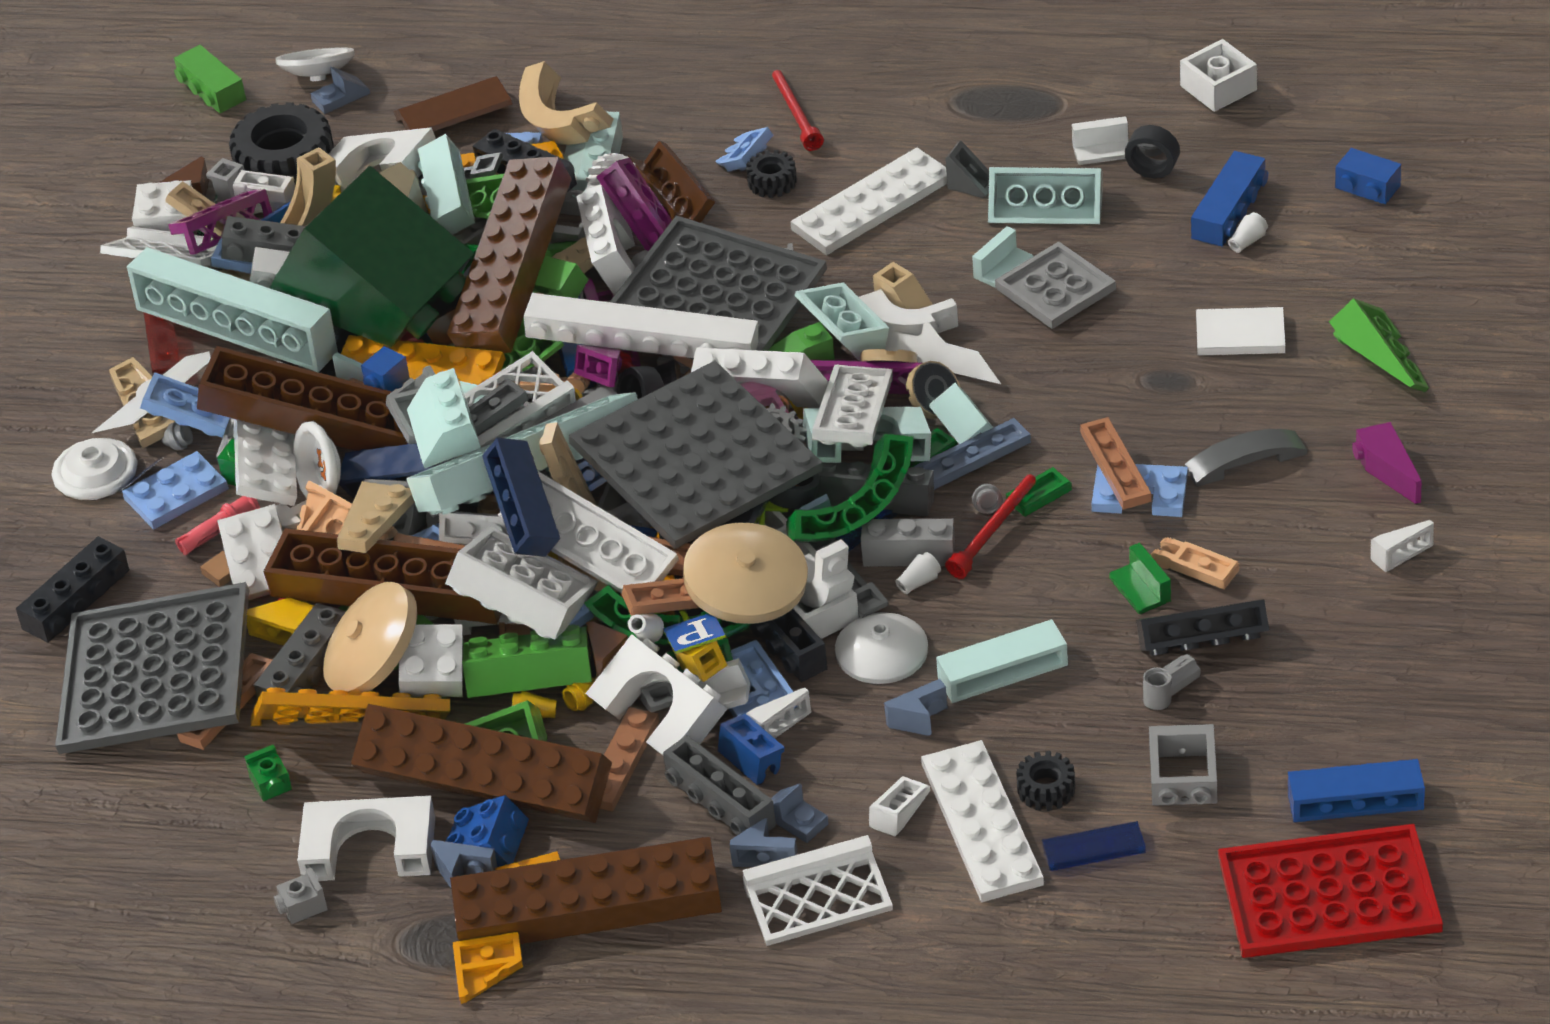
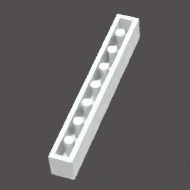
[524,293,759,358]

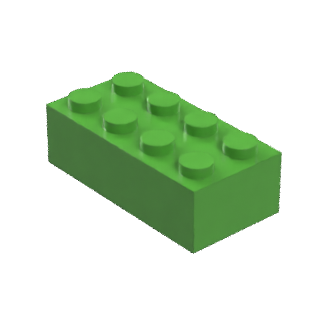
[462,624,592,698]

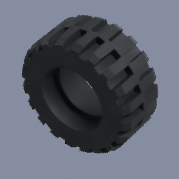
[229,102,334,190]

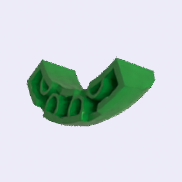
[786,434,914,543]
[584,585,754,648]

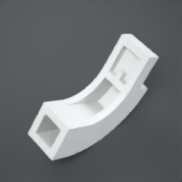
[859,289,958,336]
[800,539,854,608]

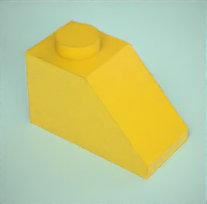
[247,598,314,646]

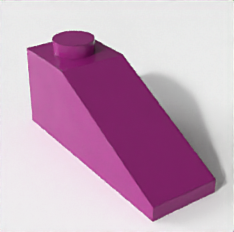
[574,345,622,387]
[1352,422,1422,504]

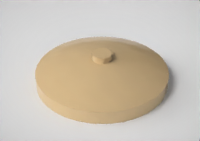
[683,523,808,624]
[323,582,417,696]

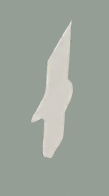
[885,322,1001,384]
[92,351,211,433]

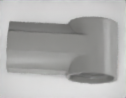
[1143,654,1201,710]

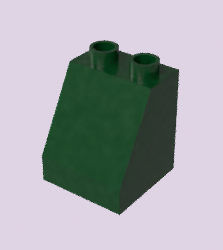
[269,165,474,348]

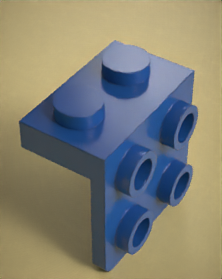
[445,795,529,867]

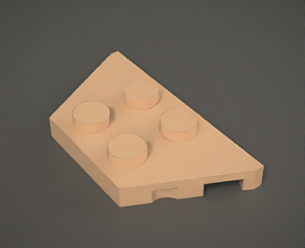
[297,480,398,540]

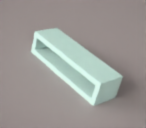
[417,134,475,235]
[936,619,1068,703]

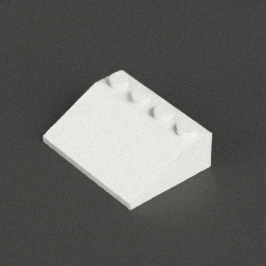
[445,526,598,640]

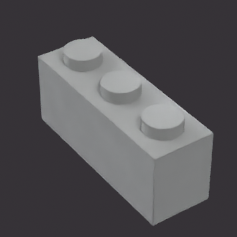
[861,518,955,567]

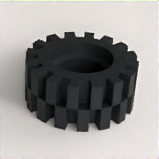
[746,150,797,198]
[1016,751,1075,811]

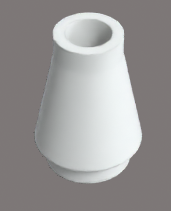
[1228,212,1268,253]
[895,552,941,595]
[628,613,664,643]

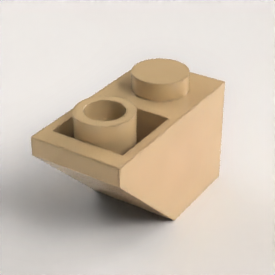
[873,262,933,309]

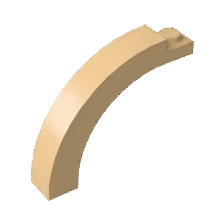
[519,61,613,145]
[219,147,336,281]

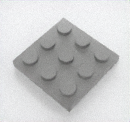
[995,241,1116,329]

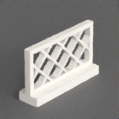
[100,226,224,269]
[465,351,576,447]
[439,511,508,544]
[743,835,893,946]

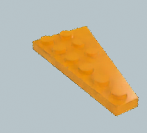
[341,335,506,385]
[251,687,450,726]

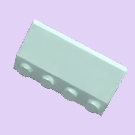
[564,111,623,198]
[988,167,1103,225]

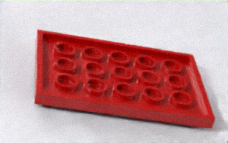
[1218,824,1443,958]

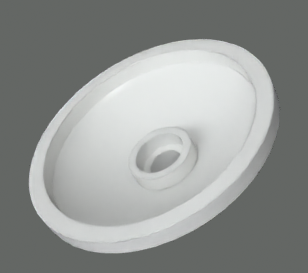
[276,47,355,81]
[835,612,928,684]

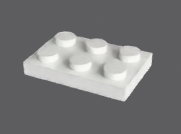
[217,504,283,600]

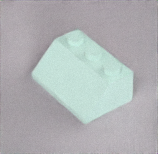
[795,282,890,361]
[407,368,481,468]

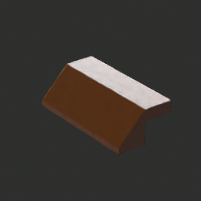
[393,76,513,131]
[628,141,715,223]

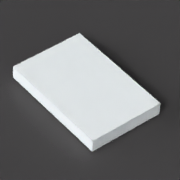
[1196,307,1285,355]

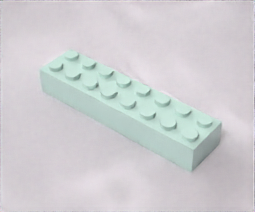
[127,247,338,372]
[406,392,638,515]

